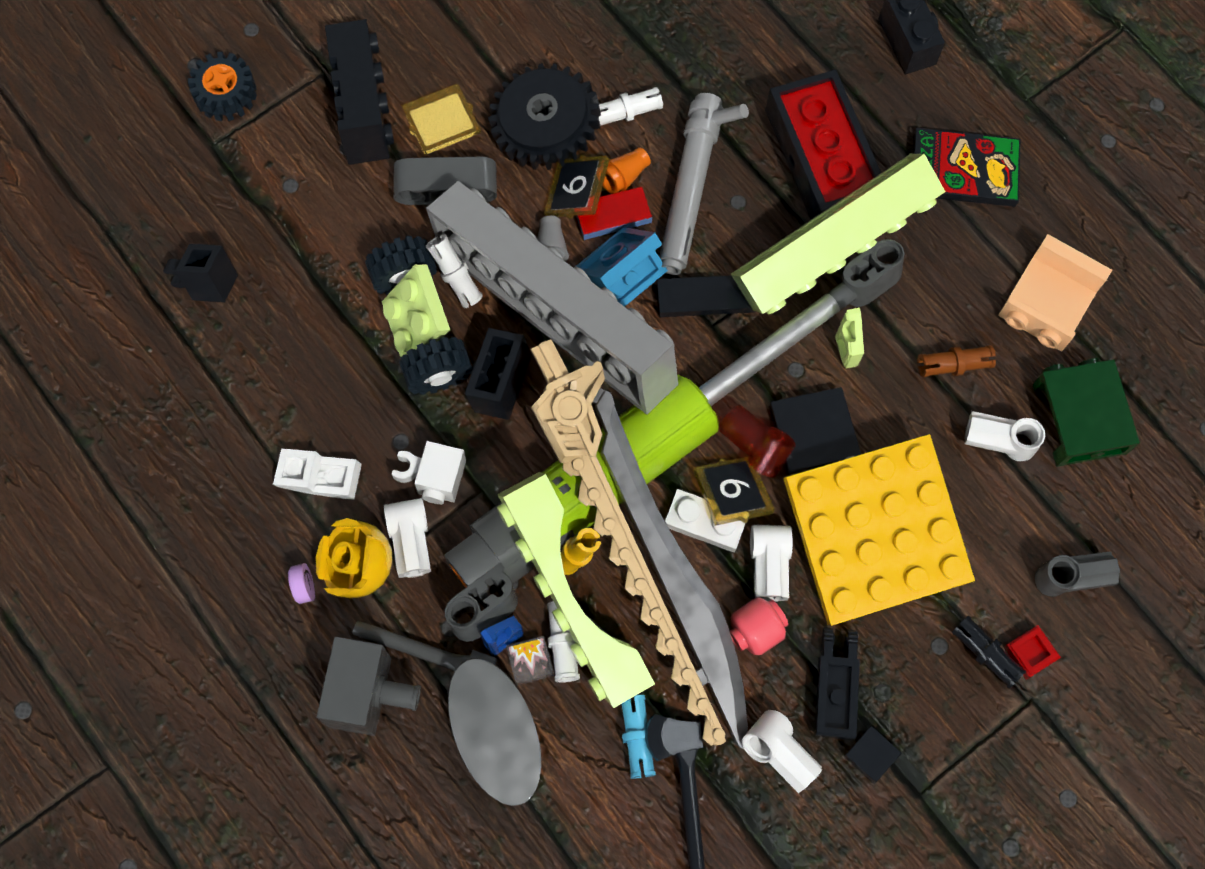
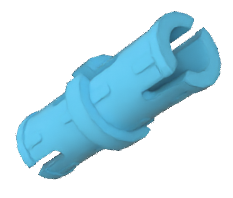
[621,695,656,779]

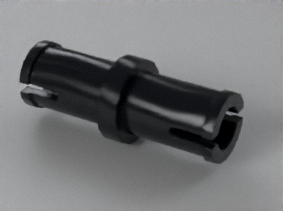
[951,615,1027,689]

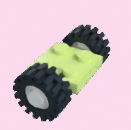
[365,236,473,395]

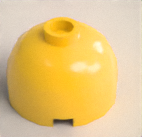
[316,518,392,598]

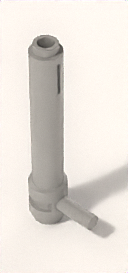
[659,93,749,275]

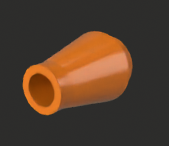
[598,147,651,194]

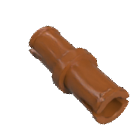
[917,345,996,378]

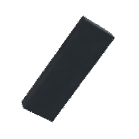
[657,275,756,318]

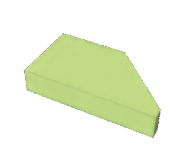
[835,307,864,369]

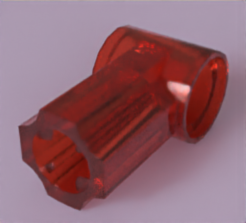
[719,405,796,478]

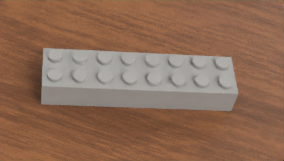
[426,181,678,415]

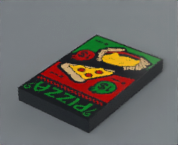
[913,128,1021,207]

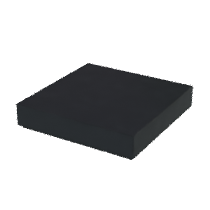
[769,387,861,475]

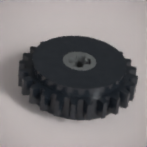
[488,63,601,170]

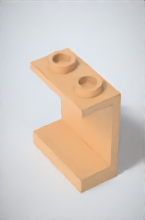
[998,234,1112,352]

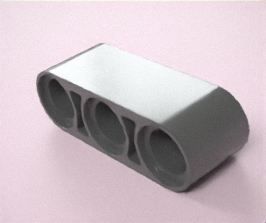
[393,156,497,205]

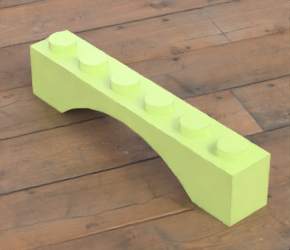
[497,472,655,708]

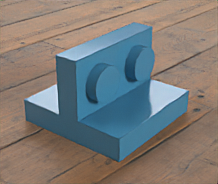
[575,227,668,307]

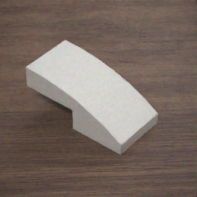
[273,448,362,500]

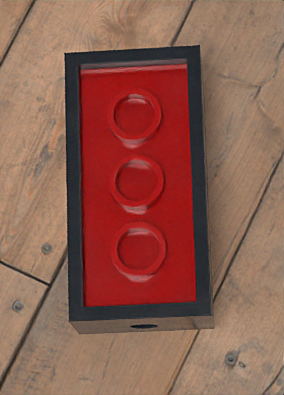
[765,69,881,220]

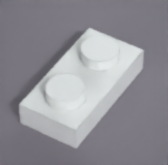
[665,489,748,553]

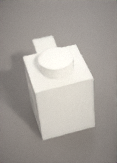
[392,441,466,504]

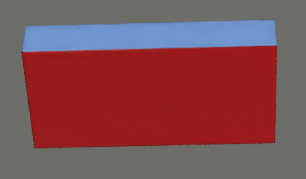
[574,187,652,240]

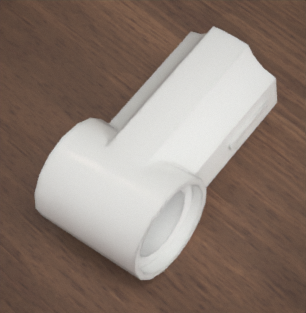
[964,411,1045,461]
[384,498,431,578]
[750,525,792,602]
[742,710,822,793]

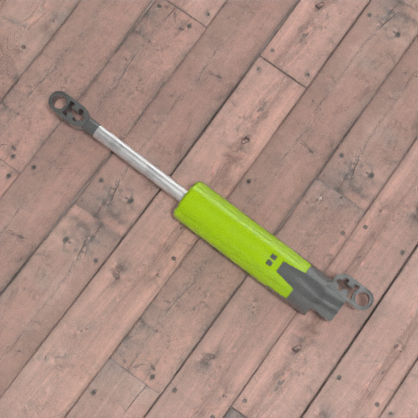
[444,239,905,642]

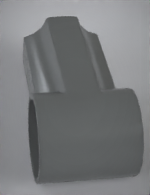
[1035,551,1120,597]

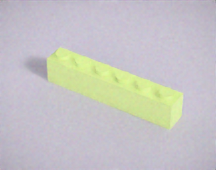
[731,154,946,314]

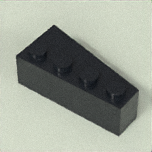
[325,19,395,165]

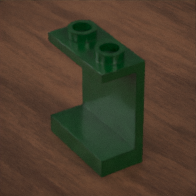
[1033,358,1140,467]

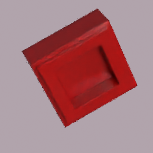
[1004,625,1061,680]

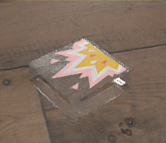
[506,636,554,686]

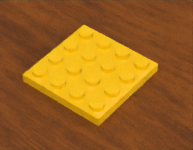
[783,434,975,626]

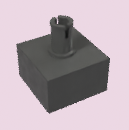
[316,637,421,736]

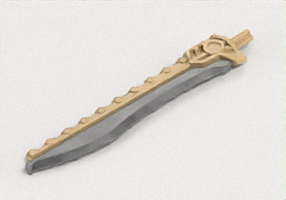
[531,339,748,749]

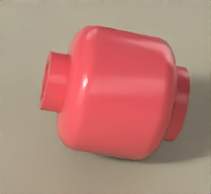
[730,598,789,655]

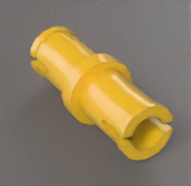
[560,528,601,575]

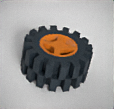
[188,52,257,121]

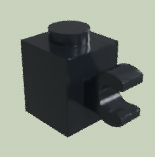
[163,244,238,303]

